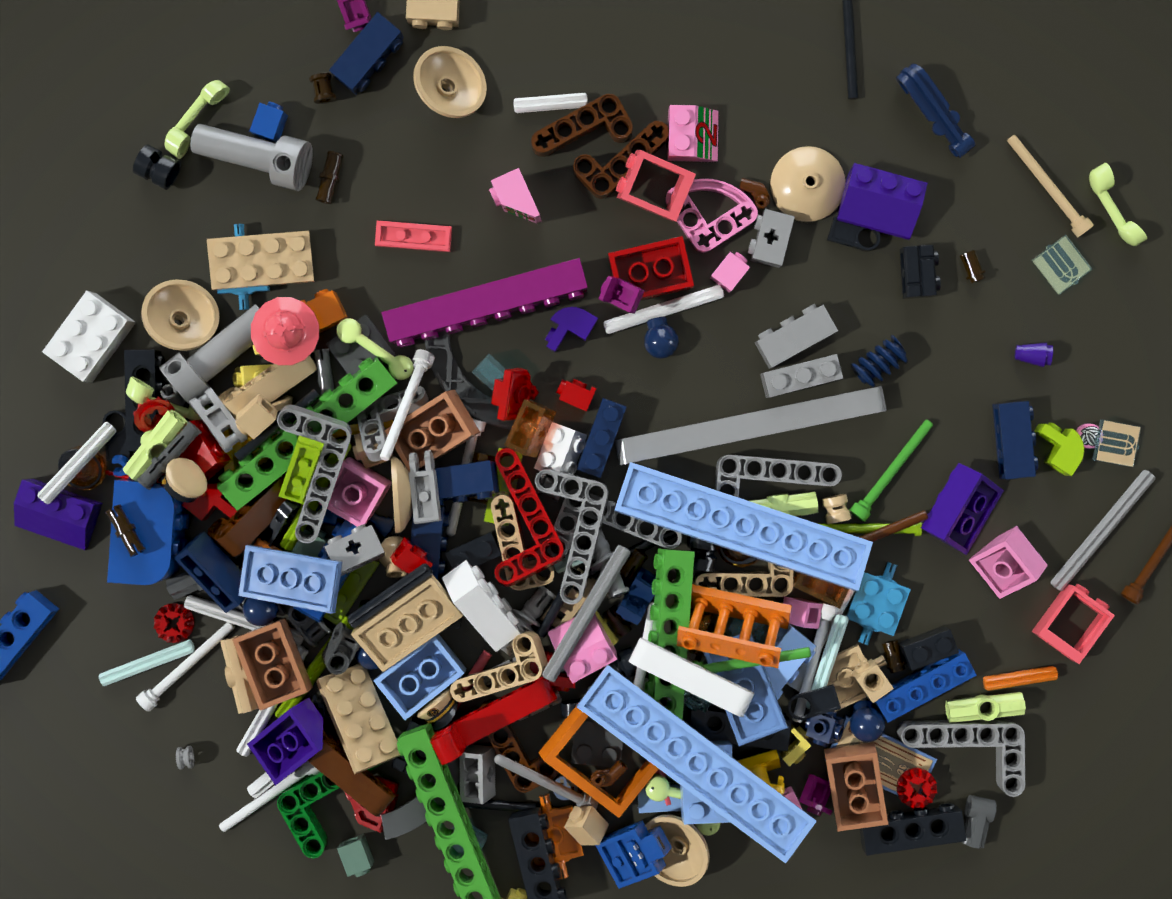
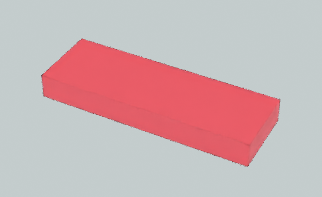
[375,221,452,252]

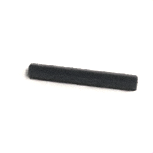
[347,563,433,628]

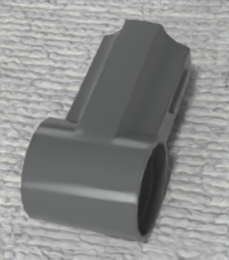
[166,572,203,600]
[962,795,997,849]

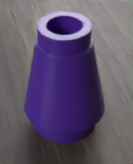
[1015,342,1053,367]

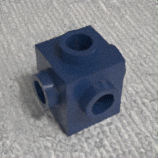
[805,711,845,747]

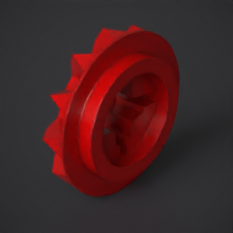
[133,396,175,432]
[154,603,194,643]
[896,768,937,809]

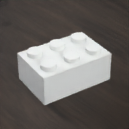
[42,290,136,383]
[442,560,520,652]

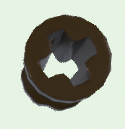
[309,73,336,104]

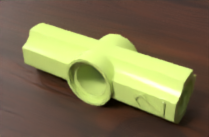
[123,409,188,482]
[749,491,818,516]
[945,692,1026,723]

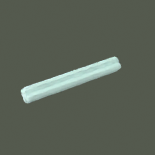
[806,614,849,709]
[99,640,195,686]

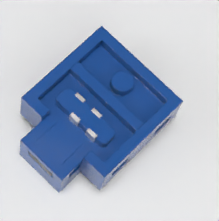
[595,821,672,889]

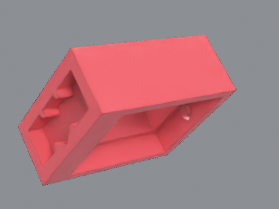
[616,150,696,222]
[1032,584,1115,664]

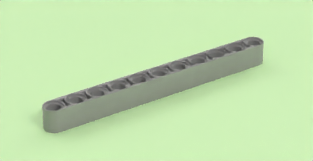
[614,386,887,465]

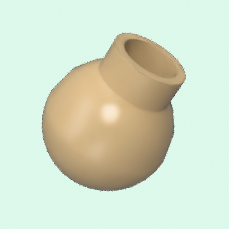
[379,536,406,578]

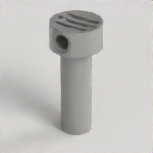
[190,124,313,191]
[159,304,259,403]

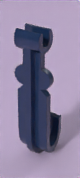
[896,64,976,158]

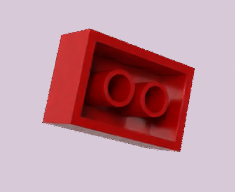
[608,236,694,300]

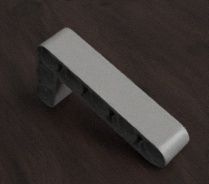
[277,405,352,544]
[714,455,842,498]
[535,469,609,604]
[547,489,682,557]
[896,719,1025,797]

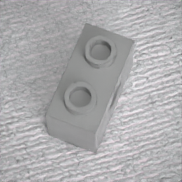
[748,209,795,268]
[324,524,385,577]
[459,744,496,804]

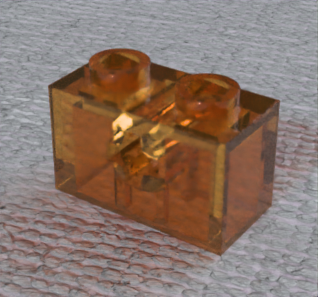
[504,399,557,457]
[793,572,849,609]

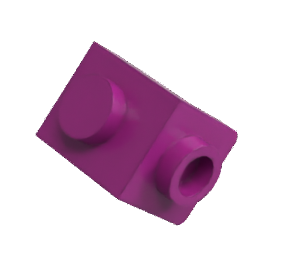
[337,0,372,32]
[599,276,645,314]
[799,774,833,817]

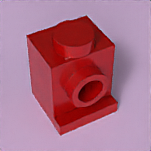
[556,379,597,412]
[390,537,432,574]

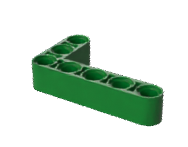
[277,763,383,859]

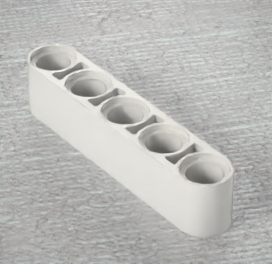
[629,638,754,717]

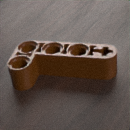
[531,94,633,157]
[573,121,669,199]
[207,472,287,556]
[480,699,558,793]
[308,729,396,817]

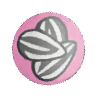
[1076,424,1102,449]

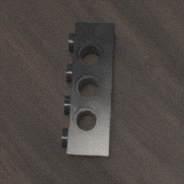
[124,350,165,451]
[688,701,792,751]
[860,803,966,856]
[508,807,567,899]

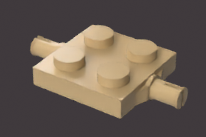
[816,644,887,712]

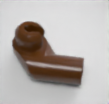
[739,178,771,209]
[591,760,628,787]

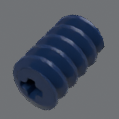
[851,335,908,387]

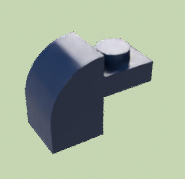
[616,567,656,625]

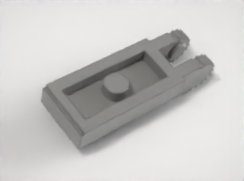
[409,450,442,524]

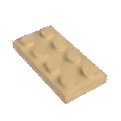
[207,231,315,291]
[351,575,463,672]
[316,664,401,775]

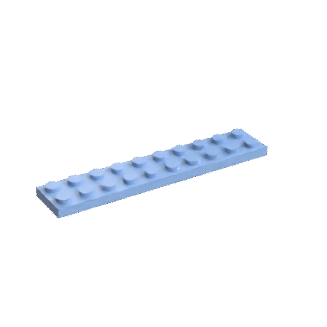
[614,462,873,591]
[577,664,816,863]

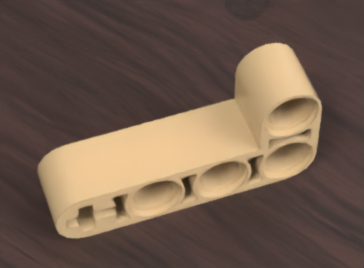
[218,355,317,420]
[491,491,555,590]
[693,562,793,597]
[450,631,548,702]

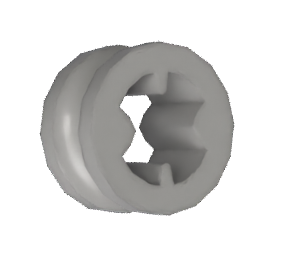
[176,746,194,770]

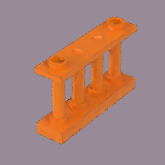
[677,584,792,668]

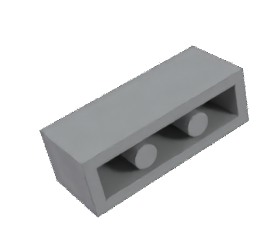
[755,304,838,369]
[760,354,843,398]

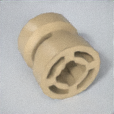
[822,494,852,524]

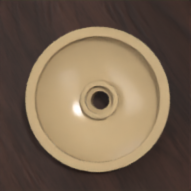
[413,46,487,118]
[770,146,846,222]
[141,280,220,351]
[391,457,413,533]
[645,815,710,887]

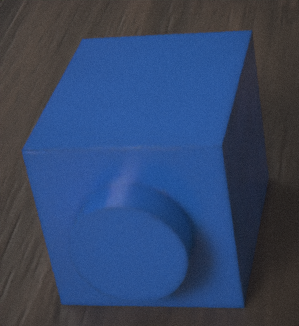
[250,102,288,143]

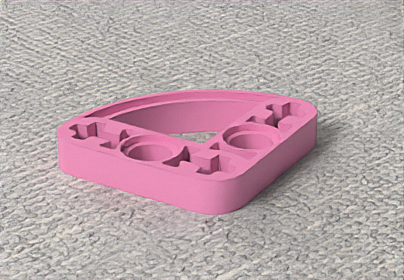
[665,179,758,253]

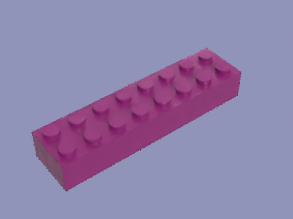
[381,258,588,348]

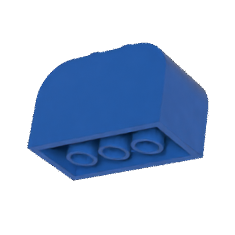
[107,479,190,585]

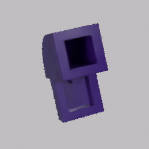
[545,307,598,353]

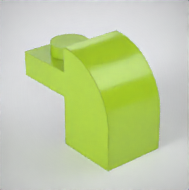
[1034,422,1084,476]

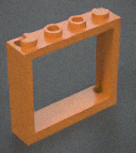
[538,700,659,818]

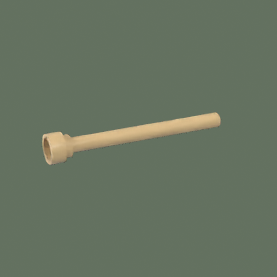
[1007,135,1094,238]

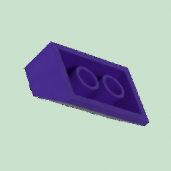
[837,163,927,240]
[921,463,1004,555]
[14,479,103,550]
[247,698,323,786]

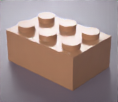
[384,389,480,473]
[232,617,313,711]
[824,742,888,832]

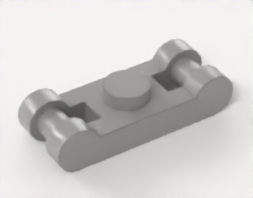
[189,387,248,453]

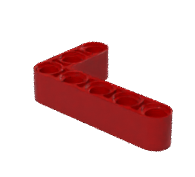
[494,448,565,587]
[430,676,557,765]

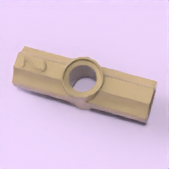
[220,635,259,714]

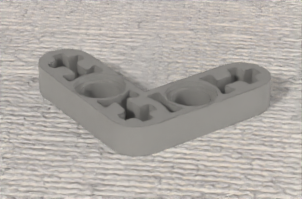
[357,386,429,462]

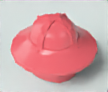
[251,297,319,365]

